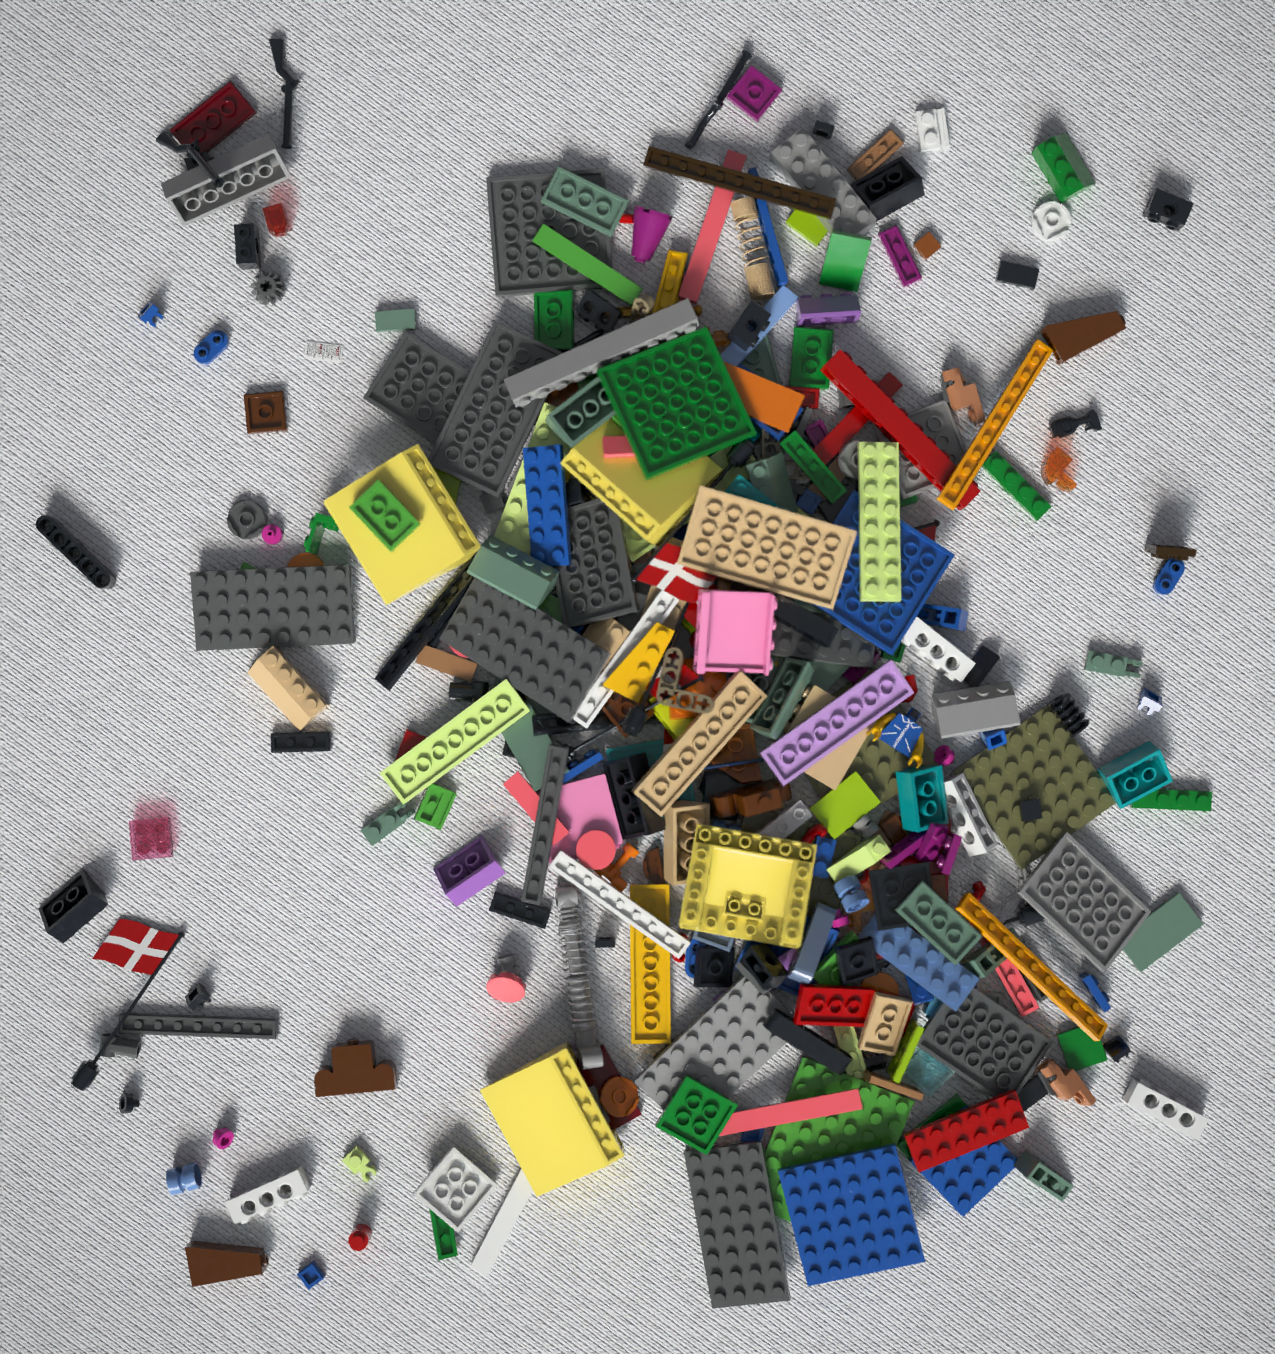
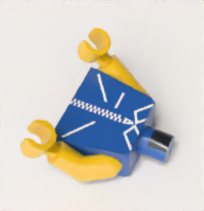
[866,707,924,768]

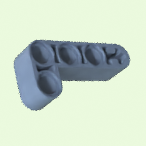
[787,902,837,984]

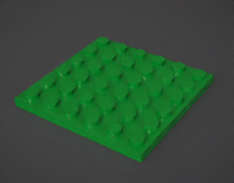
[596,326,757,480]

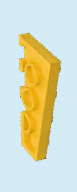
[602,622,675,703]

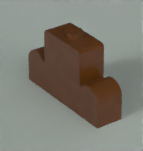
[709,777,792,818]
[314,1038,398,1097]

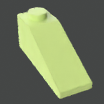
[826,835,891,884]

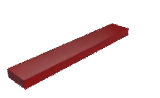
[813,372,903,465]

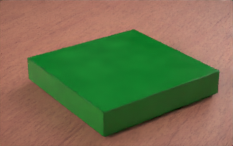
[1056,1026,1108,1071]

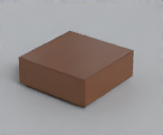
[913,232,942,261]

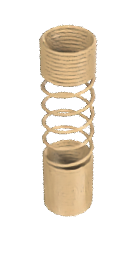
[730,197,775,301]

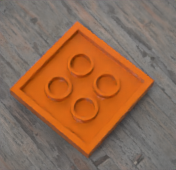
[669,658,727,720]

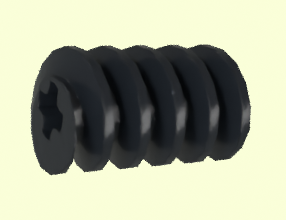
[1048,693,1090,738]

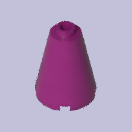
[631,206,673,264]

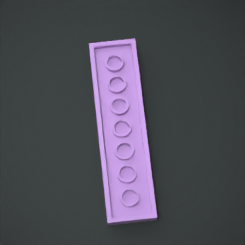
[760,660,914,786]

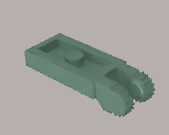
[1084,650,1143,678]
[360,802,416,846]

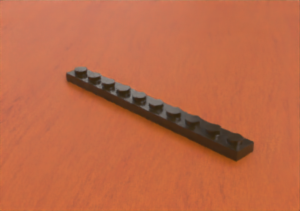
[643,146,837,220]

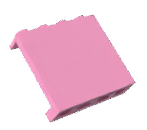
[693,589,777,676]
[537,773,624,863]

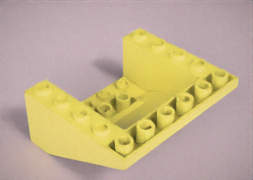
[560,418,724,547]
[323,444,481,605]
[679,824,817,950]
[480,1041,625,1196]

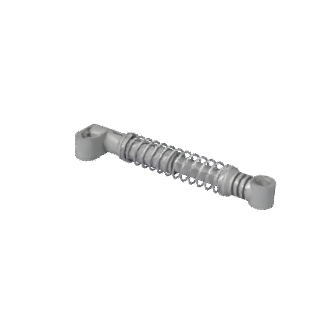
[554,885,603,1070]

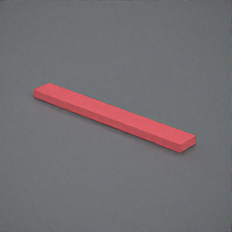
[678,150,747,304]
[719,1088,863,1136]

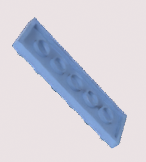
[858,914,979,1012]

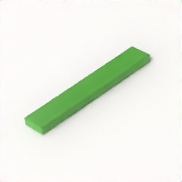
[533,224,643,307]

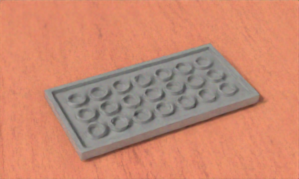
[634,975,794,1110]

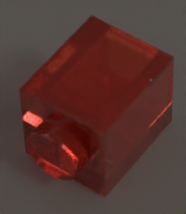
[262,203,292,237]

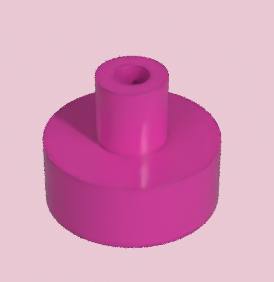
[262,524,283,545]
[934,745,955,766]
[832,909,850,928]
[213,1128,234,1149]

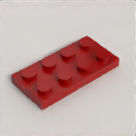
[793,984,876,1027]

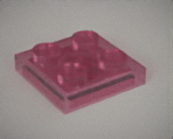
[129,817,174,860]

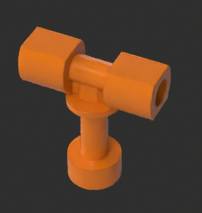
[593,842,640,892]

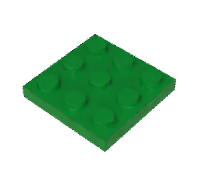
[655,1074,738,1155]

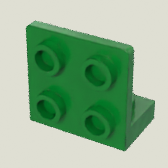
[304,513,339,555]

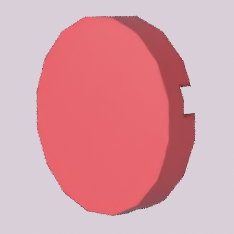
[576,830,616,870]
[486,972,526,1003]

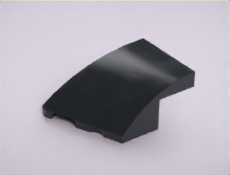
[699,768,745,821]

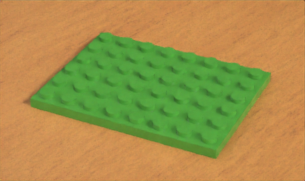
[764,1056,915,1222]

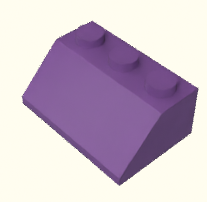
[796,292,861,327]
[433,835,506,907]

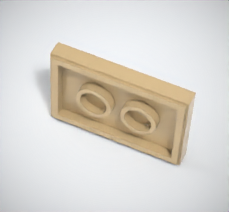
[857,992,913,1056]

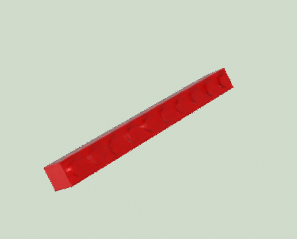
[820,349,981,511]

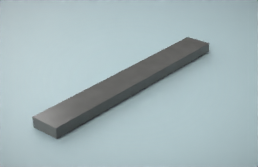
[521,744,569,905]
[118,1013,279,1039]

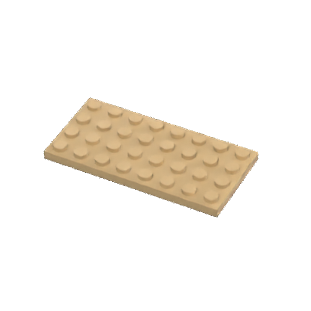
[677,485,857,609]

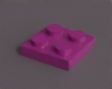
[727,65,782,123]
[936,832,962,875]

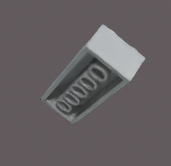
[771,128,876,235]
[161,134,291,227]

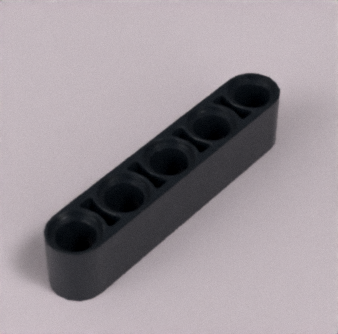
[36,515,116,590]
[748,585,838,648]
[763,1008,853,1075]

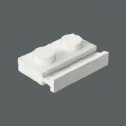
[915,107,950,153]

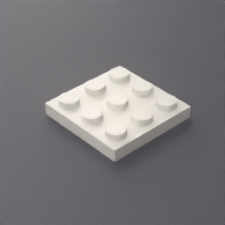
[413,1146,498,1232]

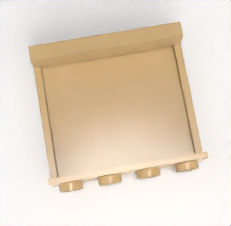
[773,684,876,791]

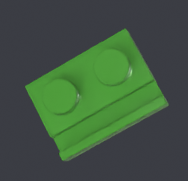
[414,783,457,830]

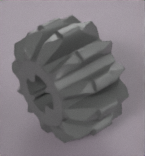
[251,271,285,305]

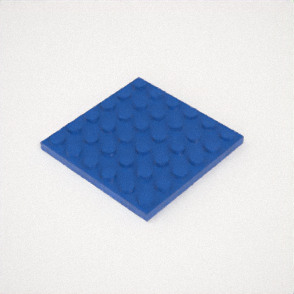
[810,490,955,655]
[778,1143,925,1286]

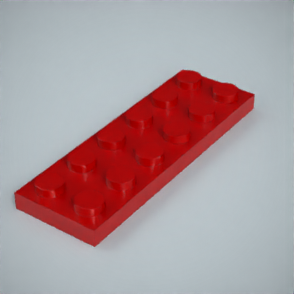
[903,1089,1029,1173]

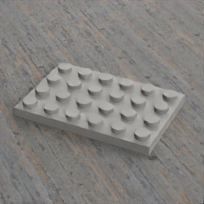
[1017,832,1151,972]

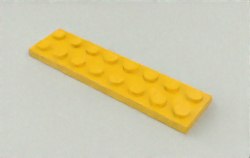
[630,884,671,1044]

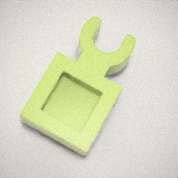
[342,1145,377,1182]

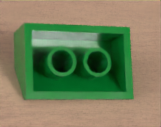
[1031,133,1096,203]

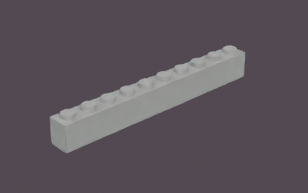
[504,298,699,407]

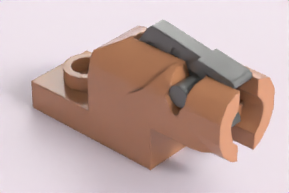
[940,367,986,426]
[1036,1058,1097,1106]

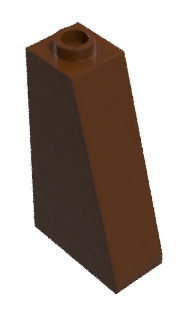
[1040,311,1126,365]
[185,1241,269,1287]

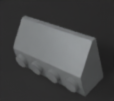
[931,681,1020,739]

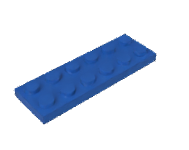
[523,444,572,566]

